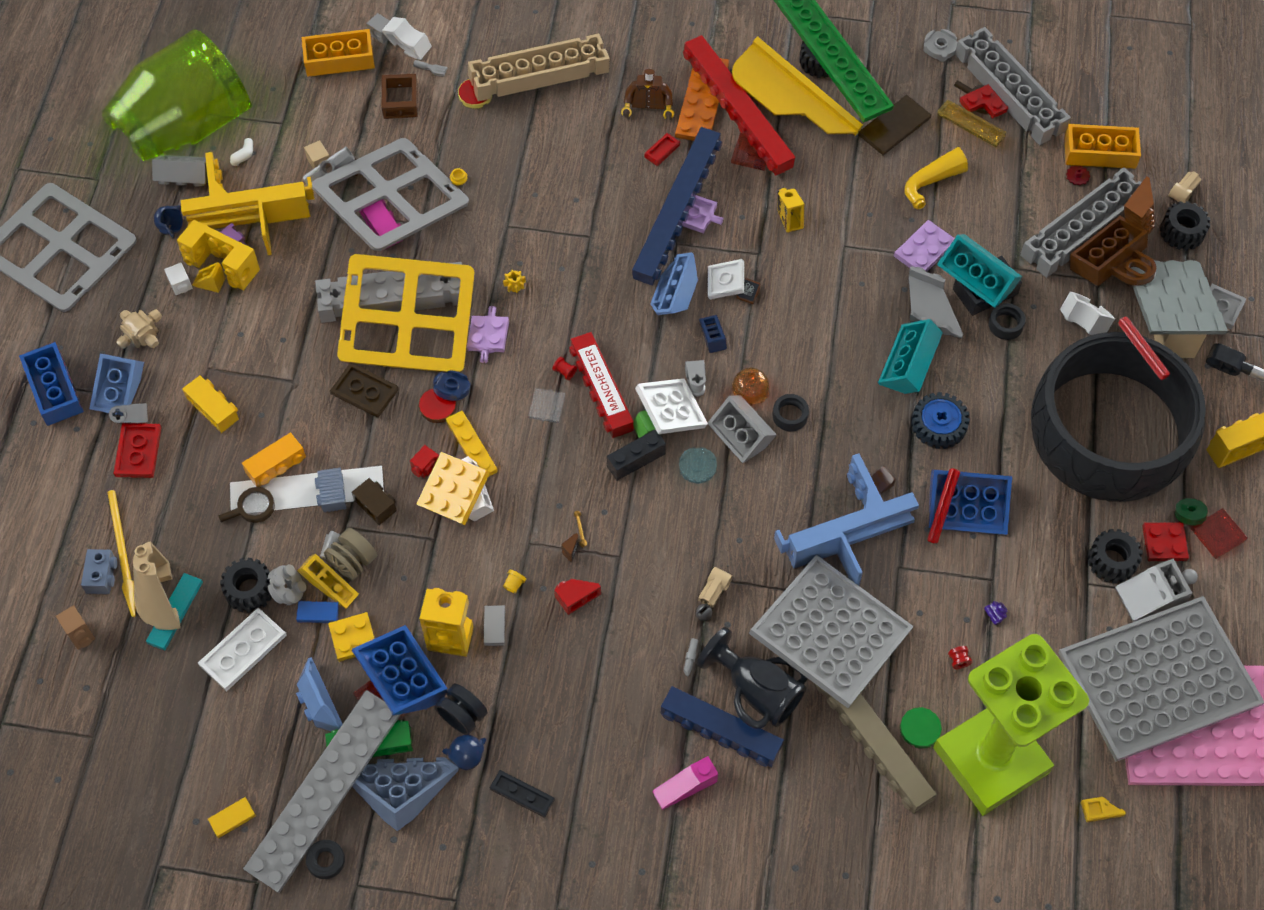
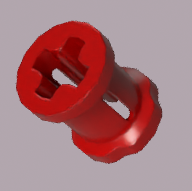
[552,357,577,381]

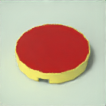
[458,79,492,109]

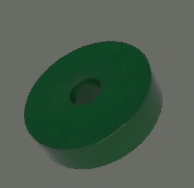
[1175,498,1208,525]

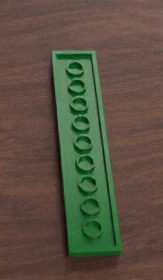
[774,0,894,123]

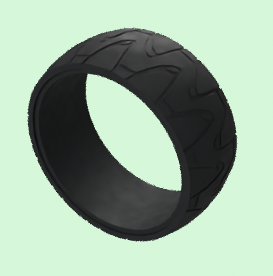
[1031,332,1206,502]

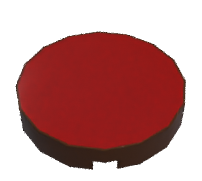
[419,388,457,423]

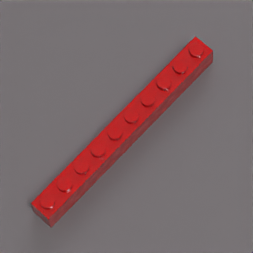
[683,35,795,176]

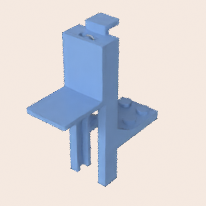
[774,453,919,586]

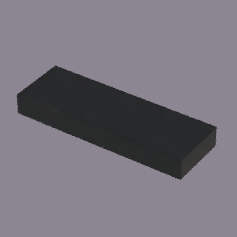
[489,770,555,818]

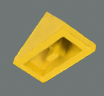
[192,262,226,293]

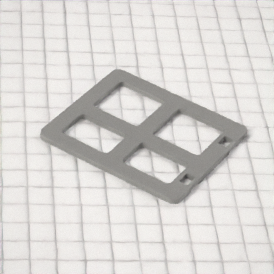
[312,138,469,251]
[0,183,137,312]

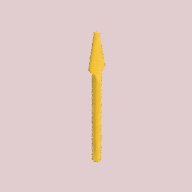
[107,490,136,617]

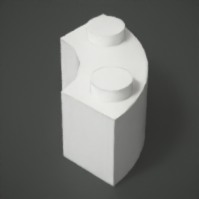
[382,17,432,60]
[1060,291,1115,335]

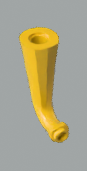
[904,147,968,209]

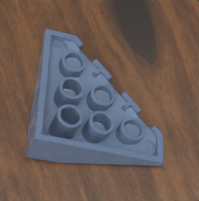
[352,757,459,831]

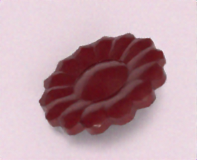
[1066,165,1090,186]

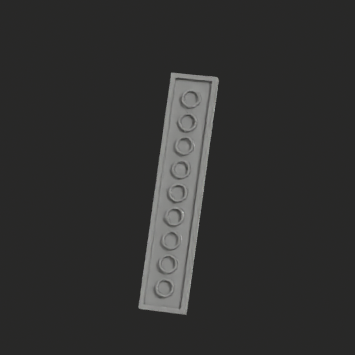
[243,690,401,893]

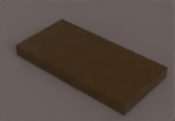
[858,94,932,155]

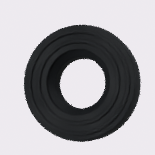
[306,840,345,879]

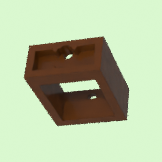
[382,74,418,119]

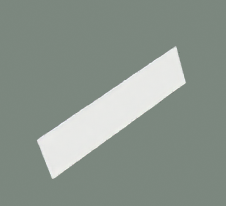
[230,466,384,513]

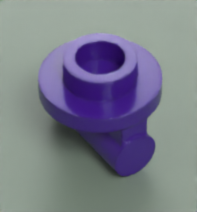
[984,601,1008,625]

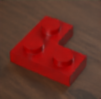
[959,84,1008,119]

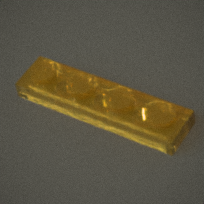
[937,99,1007,147]

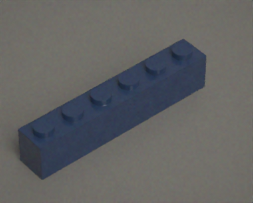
[660,686,784,768]

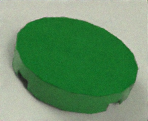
[900,707,942,749]

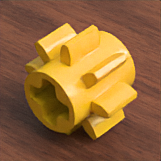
[503,270,526,293]

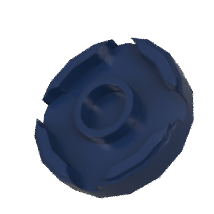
[433,370,471,401]

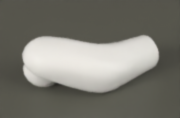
[230,138,253,166]

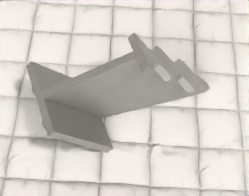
[908,266,963,339]

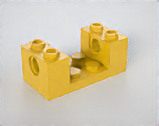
[177,220,260,291]
[419,588,474,657]

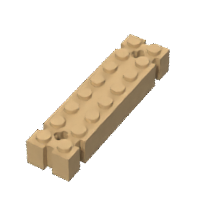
[468,34,610,101]

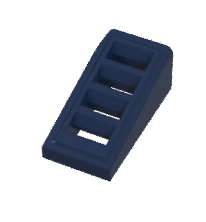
[699,315,727,353]

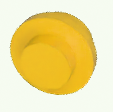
[450,168,468,185]

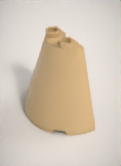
[133,541,181,630]

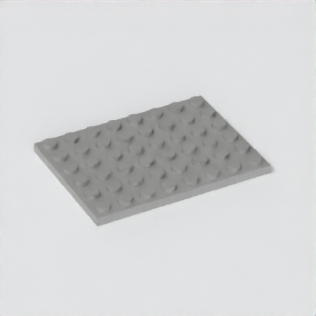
[1058,596,1264,762]

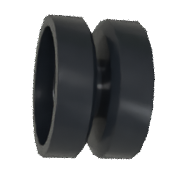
[434,683,488,735]

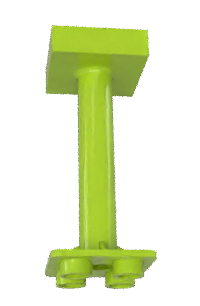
[933,634,1089,816]

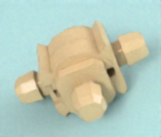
[116,309,162,349]

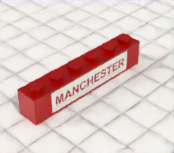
[569,332,634,438]

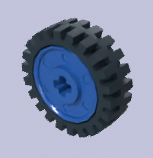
[912,392,970,449]

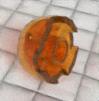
[732,368,770,406]

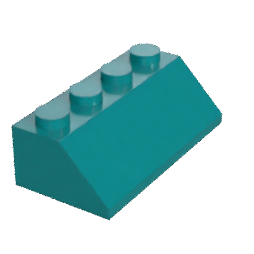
[937,234,1022,308]
[878,319,943,394]

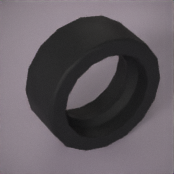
[988,303,1026,340]
[772,394,809,432]

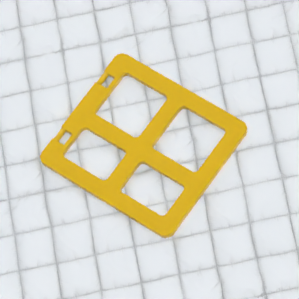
[337,254,475,373]

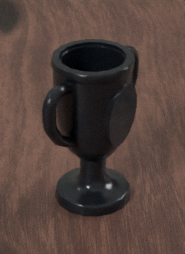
[697,626,808,729]

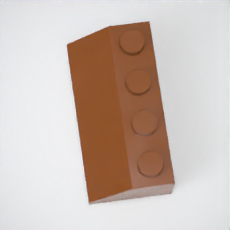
[1124,176,1155,234]

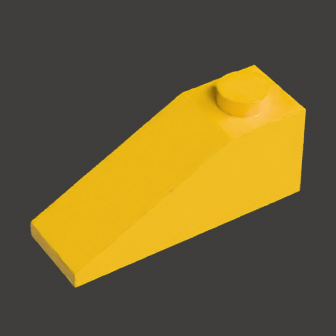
[297,554,359,609]

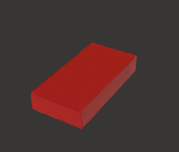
[644,133,680,166]

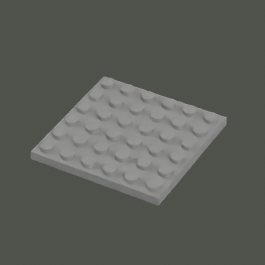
[749,555,913,708]

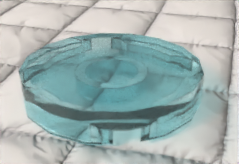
[679,447,717,484]

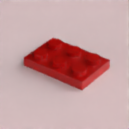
[113,423,162,478]

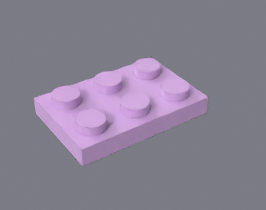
[894,220,955,272]

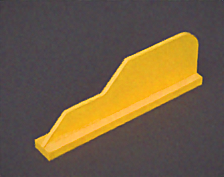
[732,36,863,136]

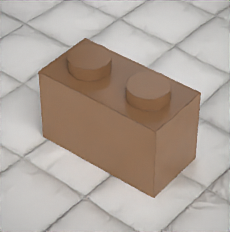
[56,605,95,650]

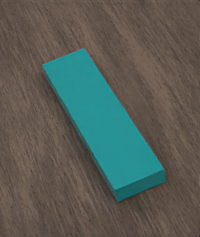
[146,573,203,651]

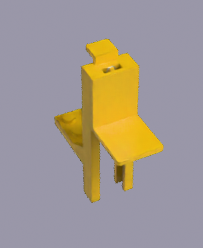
[181,152,315,255]

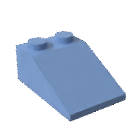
[90,354,144,416]

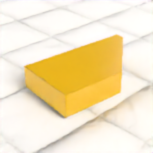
[1081,797,1126,822]

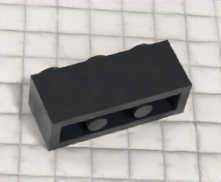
[607,429,666,481]

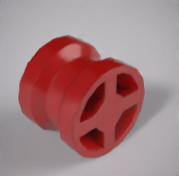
[948,646,972,669]

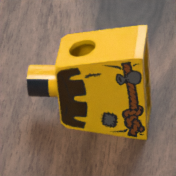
[777,188,805,232]

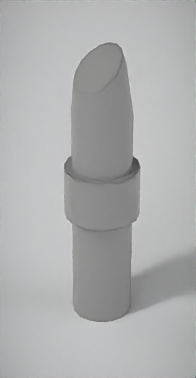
[683,638,699,677]

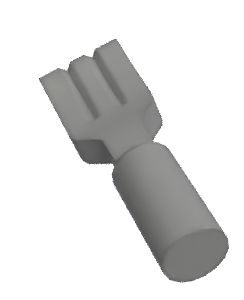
[413,60,448,77]

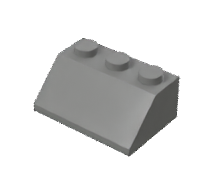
[152,155,208,186]
[707,395,776,463]

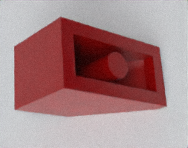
[554,579,601,615]

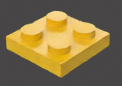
[328,612,375,662]

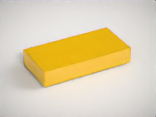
[208,797,256,839]

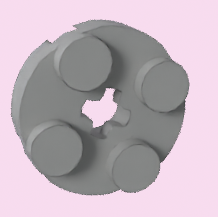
[923,29,957,62]
[268,564,306,606]

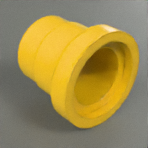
[503,569,527,594]

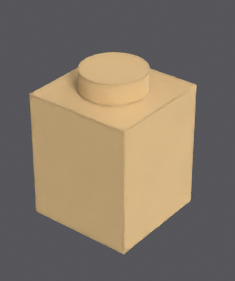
[304,140,332,169]

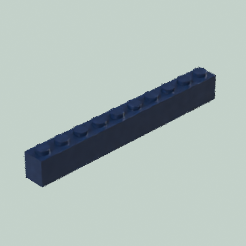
[632,127,723,286]

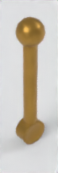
[574,510,587,548]

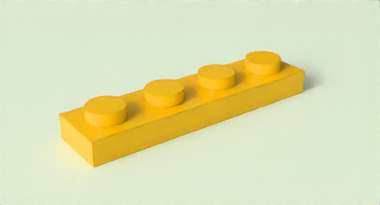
[446,410,498,477]

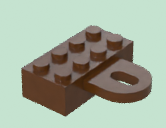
[1070,216,1156,286]

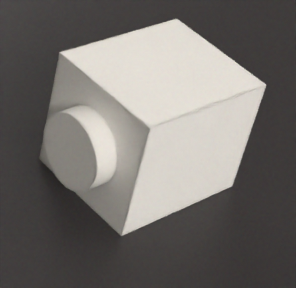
[164,263,193,295]

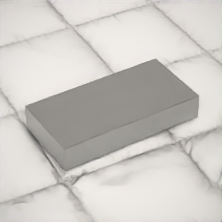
[484,605,505,646]

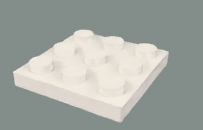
[635,379,708,434]

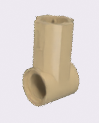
[1168,171,1201,203]
[698,567,733,608]

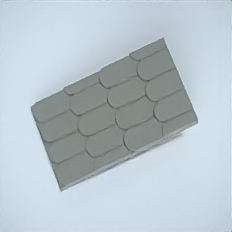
[1131,260,1228,358]

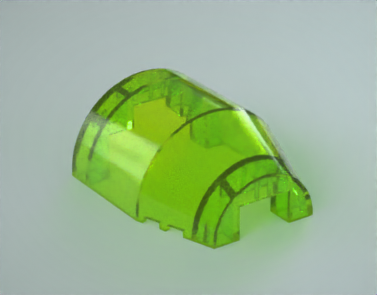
[102,29,252,161]

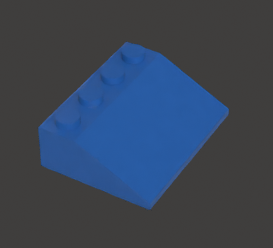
[929,469,1012,535]
[352,625,448,716]

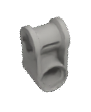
[685,360,706,397]
[109,403,148,423]

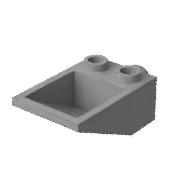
[1115,559,1198,622]

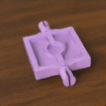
[682,195,724,234]
[467,306,509,363]

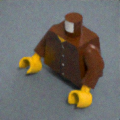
[621,69,675,119]

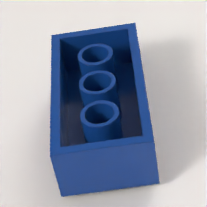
[19,342,84,426]

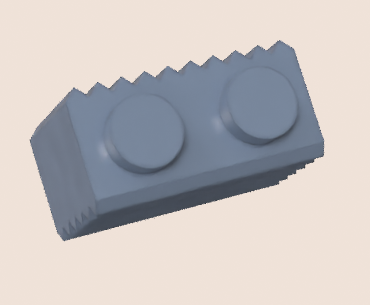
[315,467,347,513]

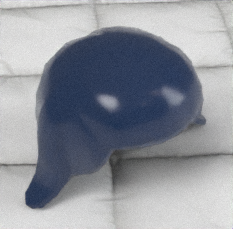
[154,204,183,238]
[442,735,486,770]

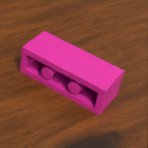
[359,199,403,250]

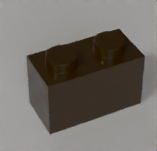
[351,478,397,525]

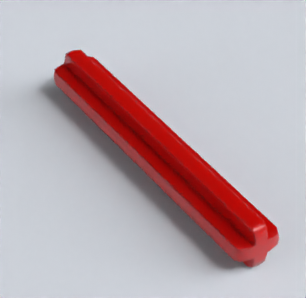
[1118,316,1170,380]
[927,468,960,544]

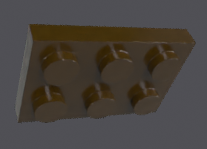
[330,362,399,418]

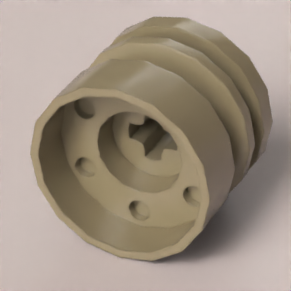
[323,528,377,581]

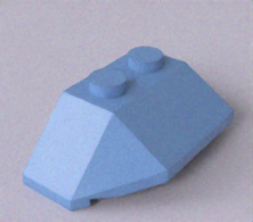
[651,252,698,315]
[296,657,343,731]

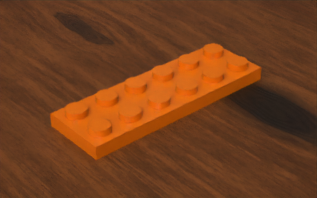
[675,58,729,141]

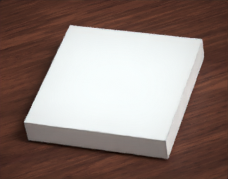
[708,259,744,299]

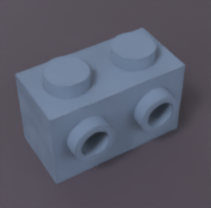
[81,549,117,594]

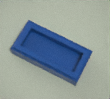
[296,601,339,623]

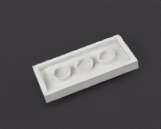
[198,608,287,692]

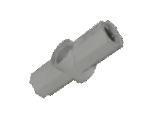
[303,147,355,186]

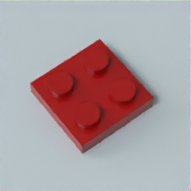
[1142,522,1189,561]

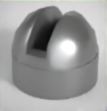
[696,604,712,621]

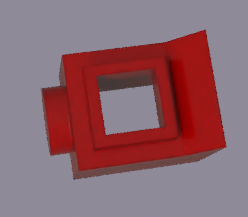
[410,445,439,478]

